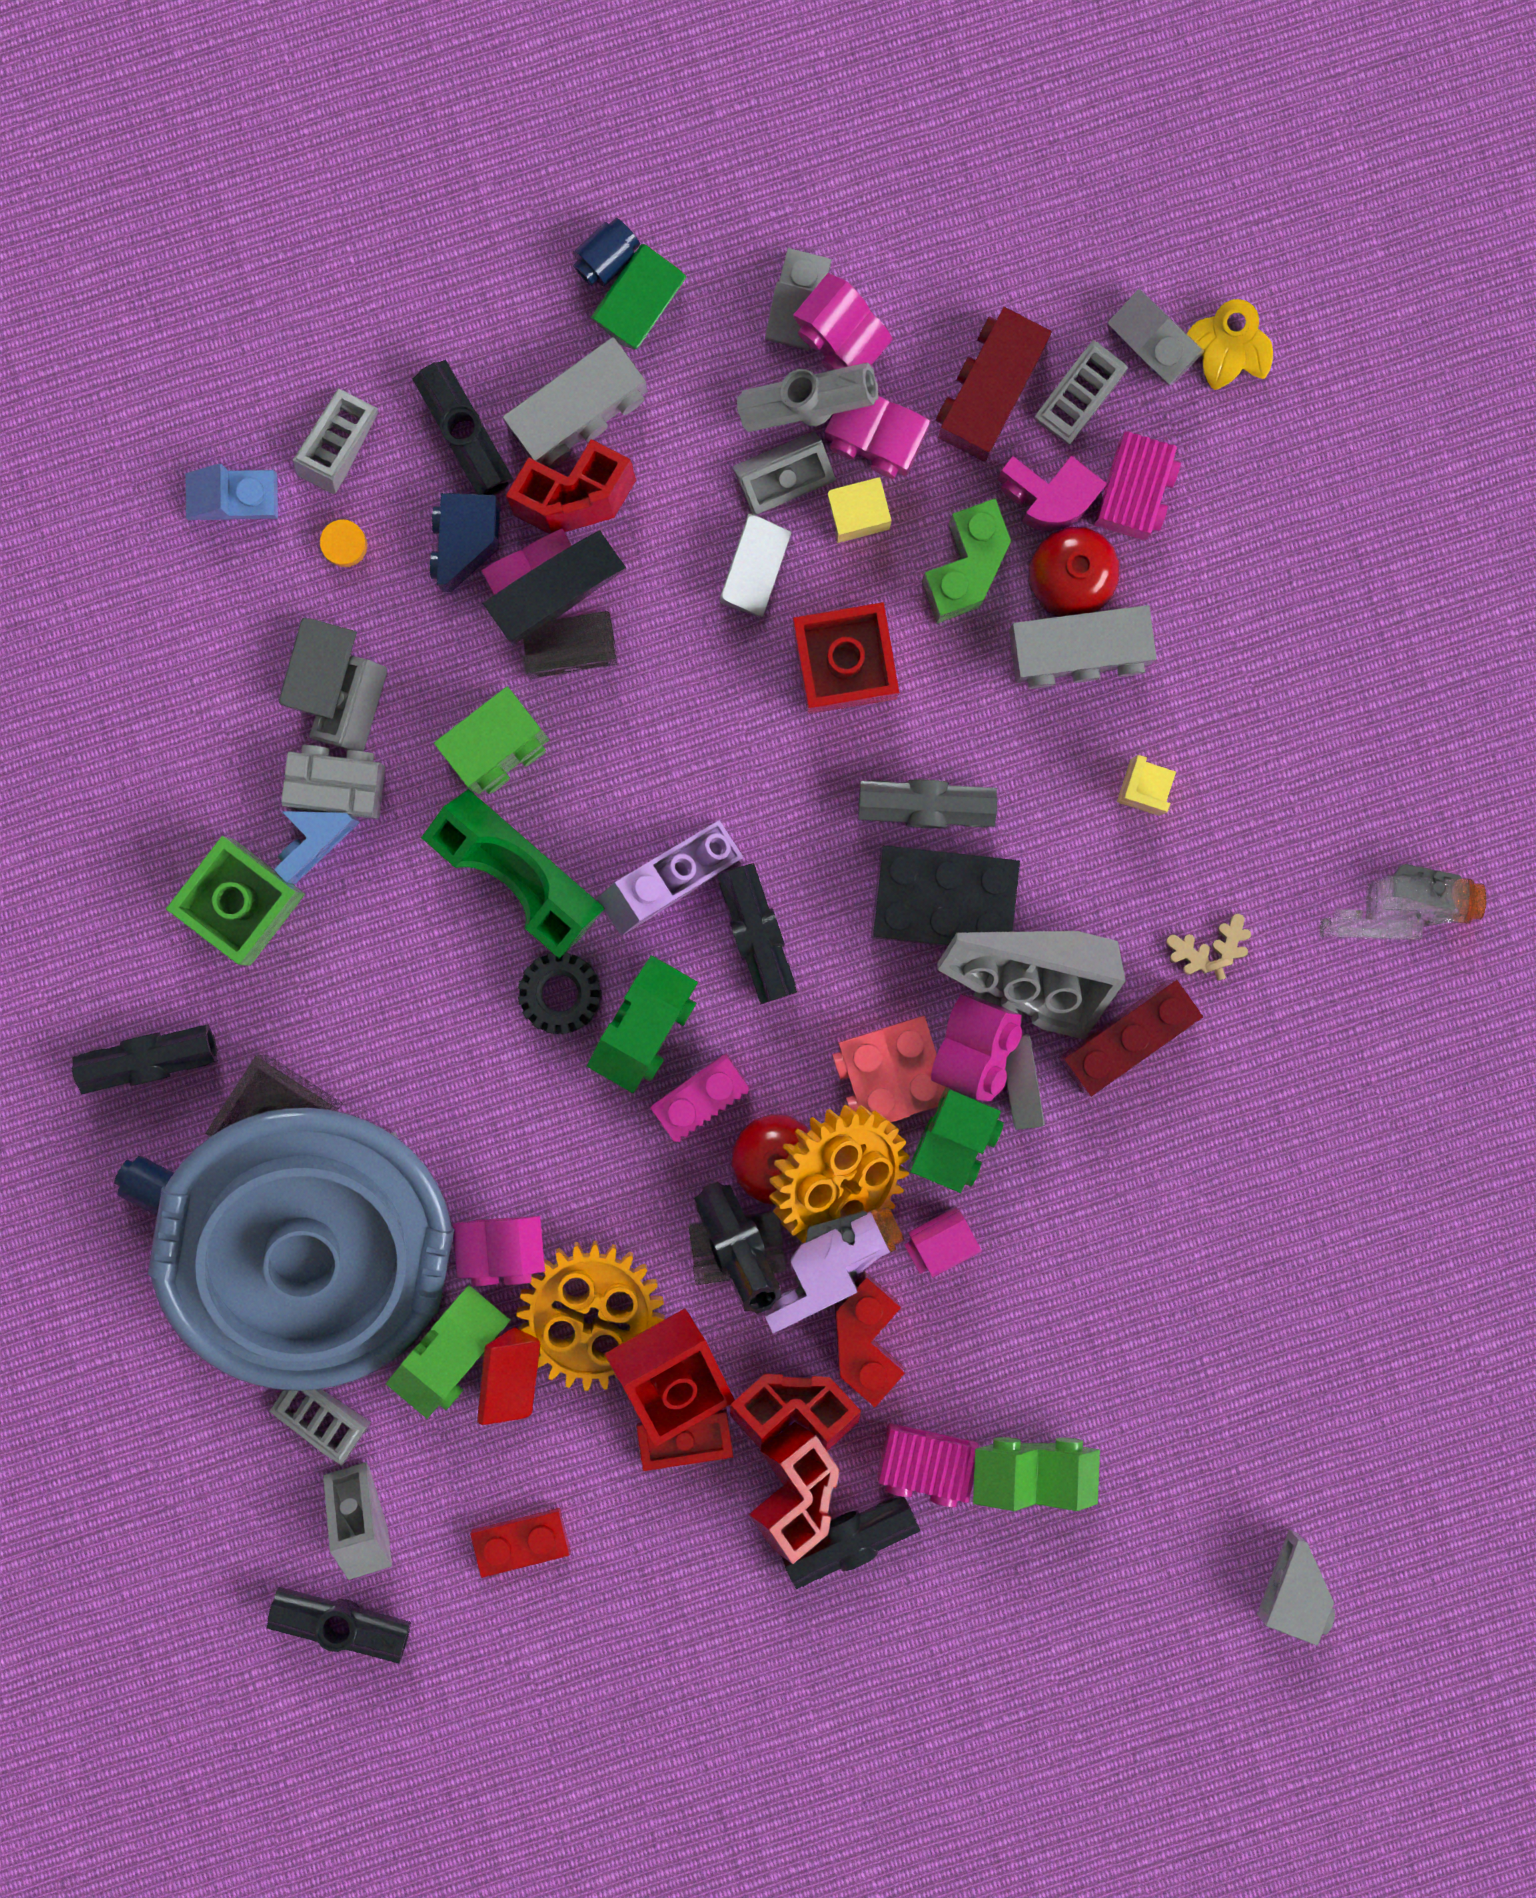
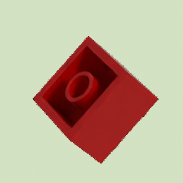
[792,602,900,715]
[604,1308,735,1447]

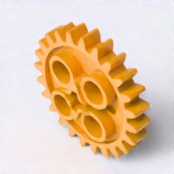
[769,1105,910,1243]
[516,1241,665,1391]

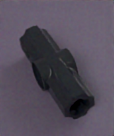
[412,360,514,495]
[717,863,797,1005]
[71,1024,218,1095]
[694,1182,782,1314]
[780,1495,920,1589]
[266,1587,411,1664]

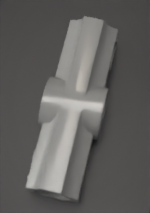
[737,363,878,432]

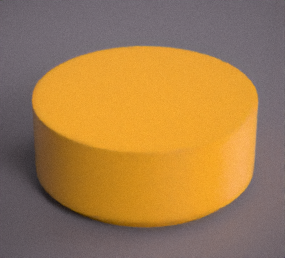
[320,520,368,567]

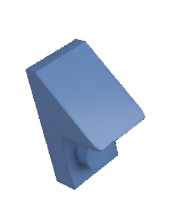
[185,464,278,520]
[274,811,360,884]

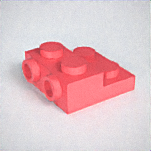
[832,1015,947,1122]

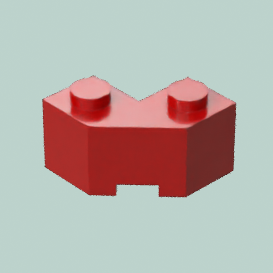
[506,439,636,534]
[835,1271,905,1408]
[730,1374,861,1451]
[748,1422,840,1564]

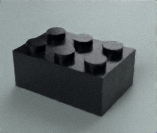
[871,845,1020,946]

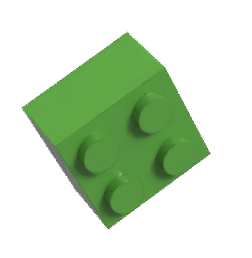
[434,686,550,795]
[166,836,305,966]

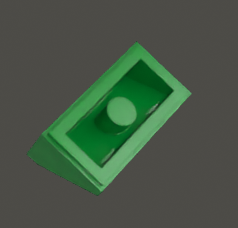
[590,243,686,349]

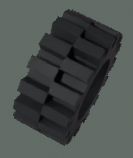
[518,953,602,1034]

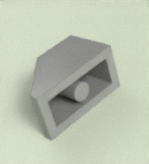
[1108,289,1204,385]
[323,1462,392,1580]
[1257,1530,1335,1646]

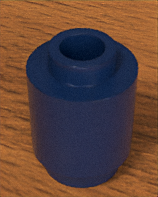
[573,218,640,287]
[114,1155,174,1216]

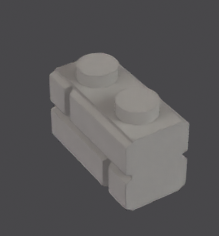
[281,745,385,819]

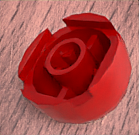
[1028,527,1120,617]
[731,1114,810,1205]

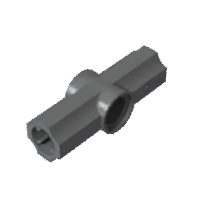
[858,779,997,829]

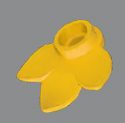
[1187,299,1273,390]

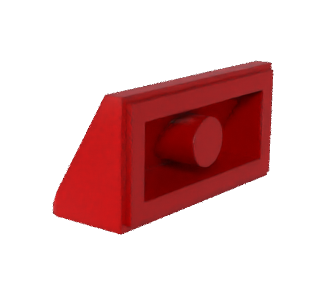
[477,1327,540,1425]

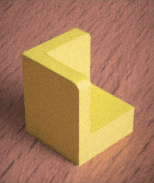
[828,477,892,543]
[1117,755,1176,816]

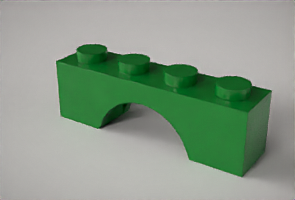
[421,789,605,958]

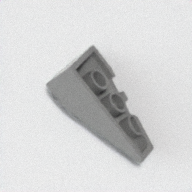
[937,931,1126,1039]

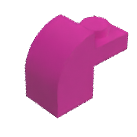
[997,456,1107,531]

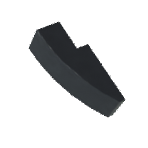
[482,530,627,646]

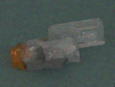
[1320,864,1486,940]

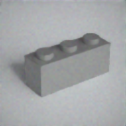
[503,337,648,468]
[1009,605,1157,689]

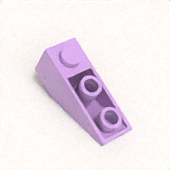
[597,820,744,936]

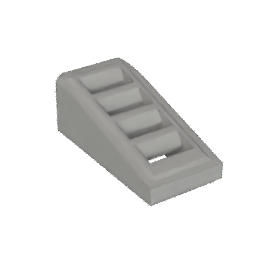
[1033,340,1128,446]
[293,388,379,494]
[269,1389,371,1466]

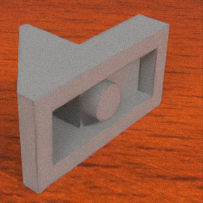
[765,248,832,351]

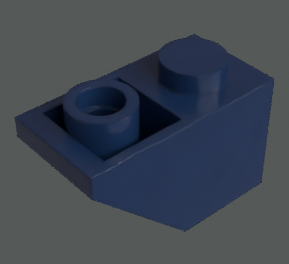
[430,493,501,592]

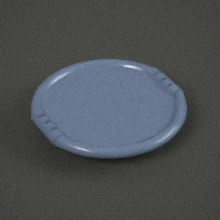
[148,1108,455,1391]

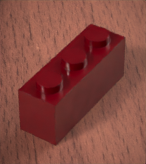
[935,307,1052,462]
[1058,979,1203,1097]

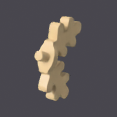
[1166,914,1251,981]

